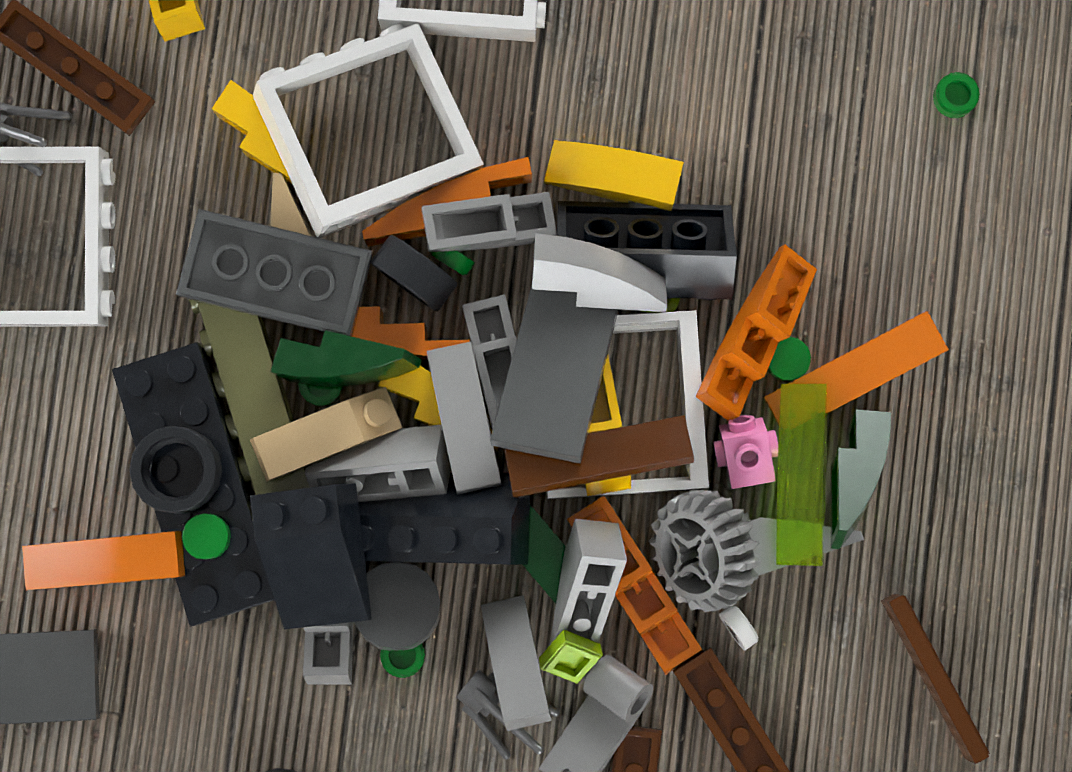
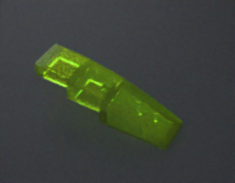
[776,384,827,566]

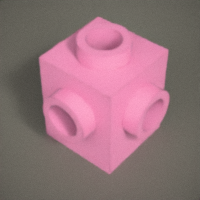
[713,415,780,489]

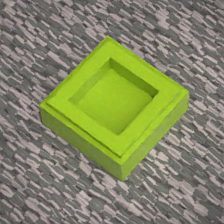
[539,629,603,684]

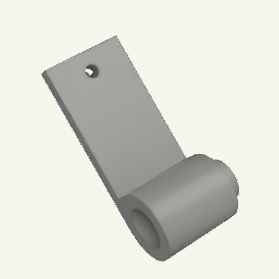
[539,655,653,772]

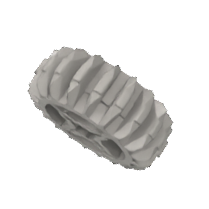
[649,490,761,612]

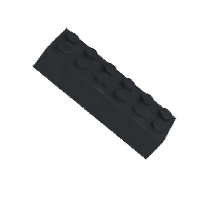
[112,342,275,627]

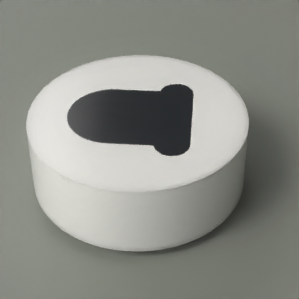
[719,606,758,651]

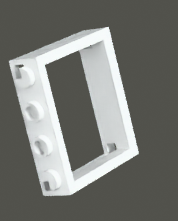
[378,0,546,42]
[253,23,484,238]
[0,147,116,327]
[547,310,709,499]

